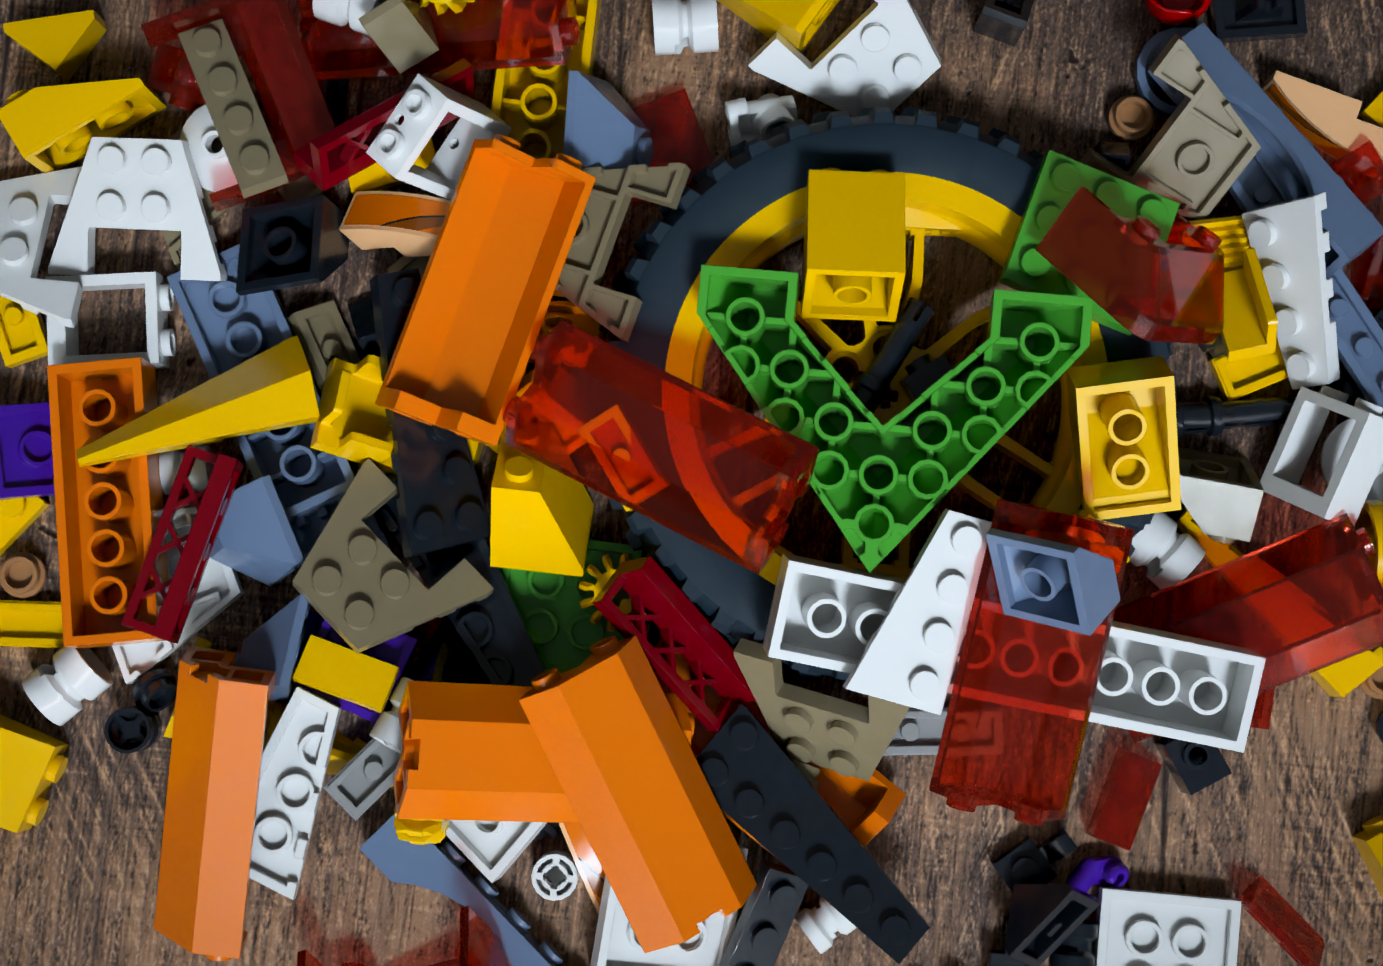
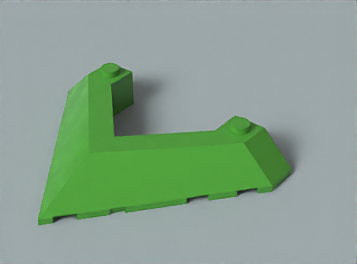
[697,264,1093,574]

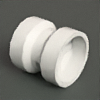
[159,445,214,495]
[531,849,580,901]
[795,896,857,954]

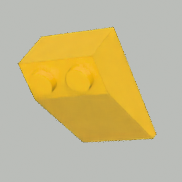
[0,77,167,173]
[1066,356,1181,521]

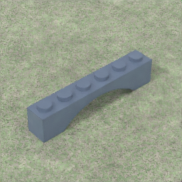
[1148,23,1383,278]
[359,813,564,966]

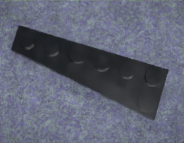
[370,268,491,558]
[377,473,546,686]
[696,704,930,964]

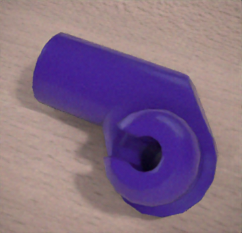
[1064,855,1129,893]

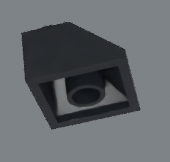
[236,194,349,296]

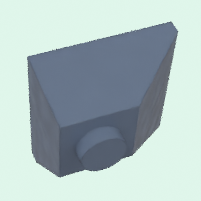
[563,70,654,169]
[194,475,305,586]
[986,528,1121,636]
[233,594,310,704]

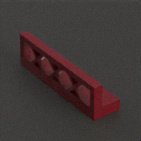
[294,58,475,191]
[121,445,244,644]
[592,556,756,732]

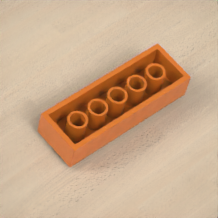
[47,357,169,649]

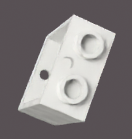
[366,73,512,200]
[46,271,176,369]
[1260,385,1383,528]

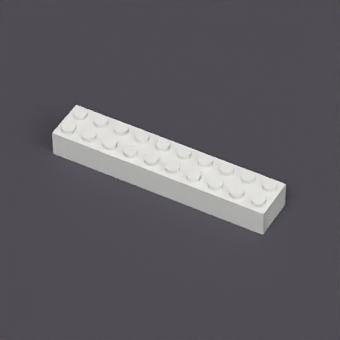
[763,553,1266,753]

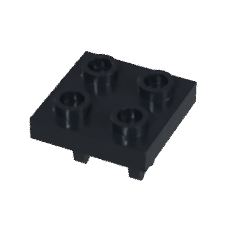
[1209,0,1307,43]

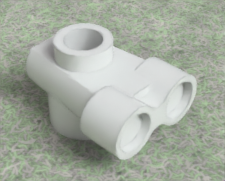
[724,93,797,147]

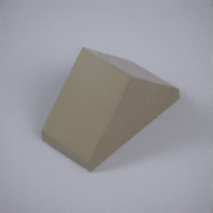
[358,0,439,74]

